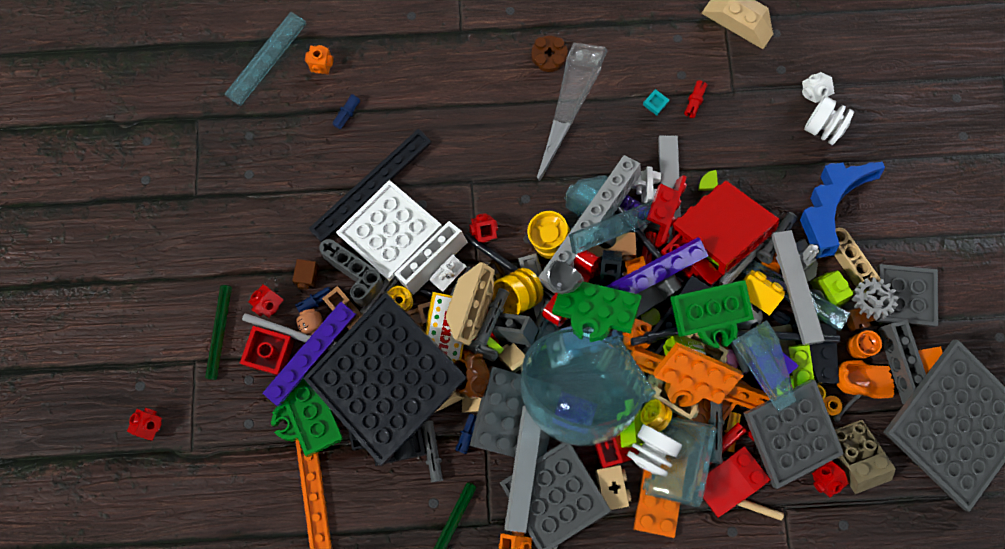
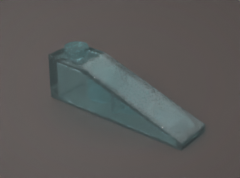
[732,321,796,412]

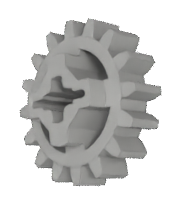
[852,277,899,320]

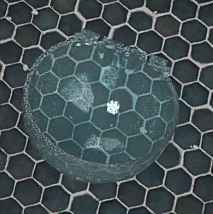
[520,329,656,446]

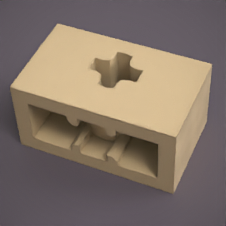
[595,465,631,510]

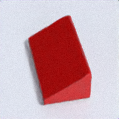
[688,258,723,286]

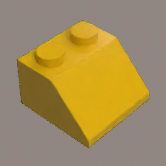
[743,270,785,315]

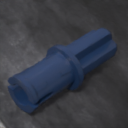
[332,94,361,129]
[295,287,332,313]
[455,414,477,455]

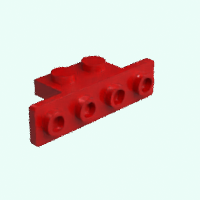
[647,175,687,248]

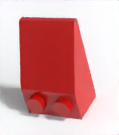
[693,446,771,518]

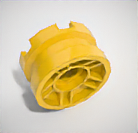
[387,286,413,311]
[640,399,672,432]

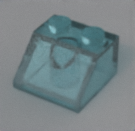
[565,175,608,217]

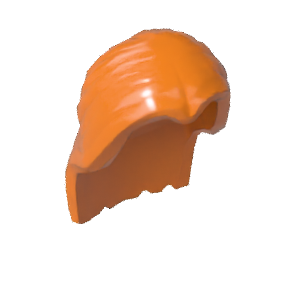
[836,360,894,398]

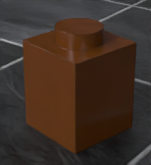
[292,259,319,290]

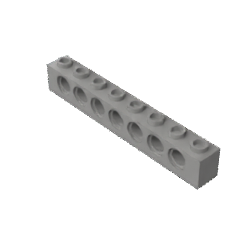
[539,155,641,293]

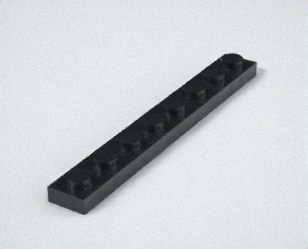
[308,128,432,242]

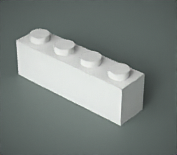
[394,221,468,295]

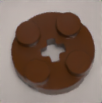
[531,36,568,72]

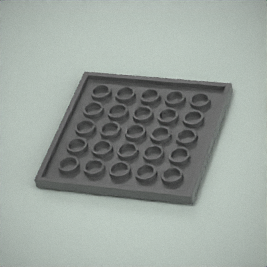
[884,340,1005,512]

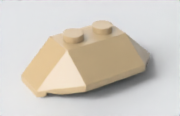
[702,0,773,49]
[445,262,495,346]

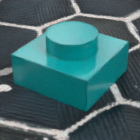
[643,89,669,116]

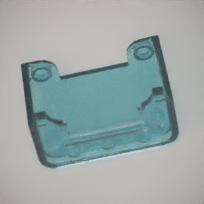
[643,417,716,508]

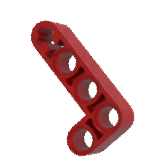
[542,248,601,327]

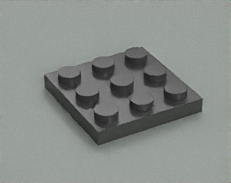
[877,264,938,327]

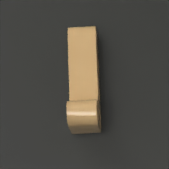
[821,228,881,293]

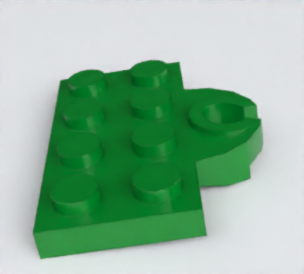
[670,280,754,348]
[552,282,642,342]
[271,371,344,457]

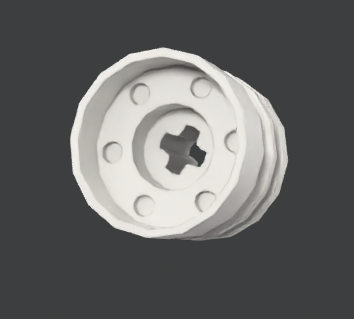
[804,96,854,145]
[627,424,682,477]

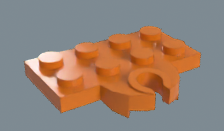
[653,342,744,407]

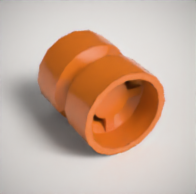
[846,330,882,359]

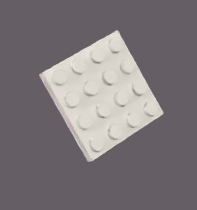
[336,180,442,282]

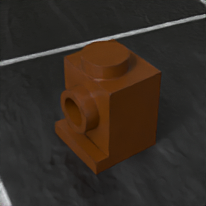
[843,308,877,332]

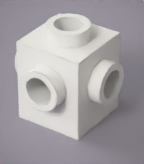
[802,72,834,103]

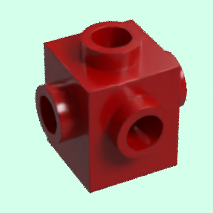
[469,214,498,242]
[248,284,283,318]
[127,407,162,441]
[812,461,849,498]

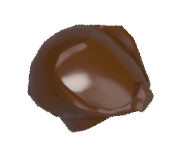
[454,353,490,399]

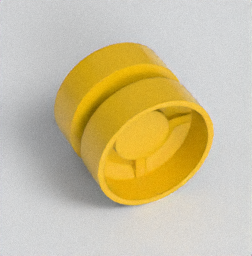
[527,211,571,259]

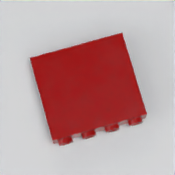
[672,181,779,275]

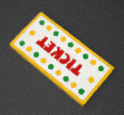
[425,292,464,362]

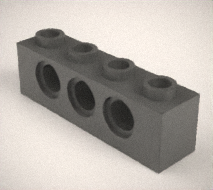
[878,320,926,404]

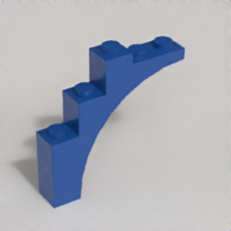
[800,162,885,258]

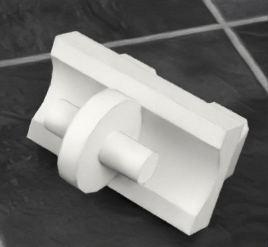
[632,166,661,205]
[429,254,467,293]

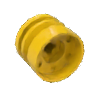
[492,268,543,315]

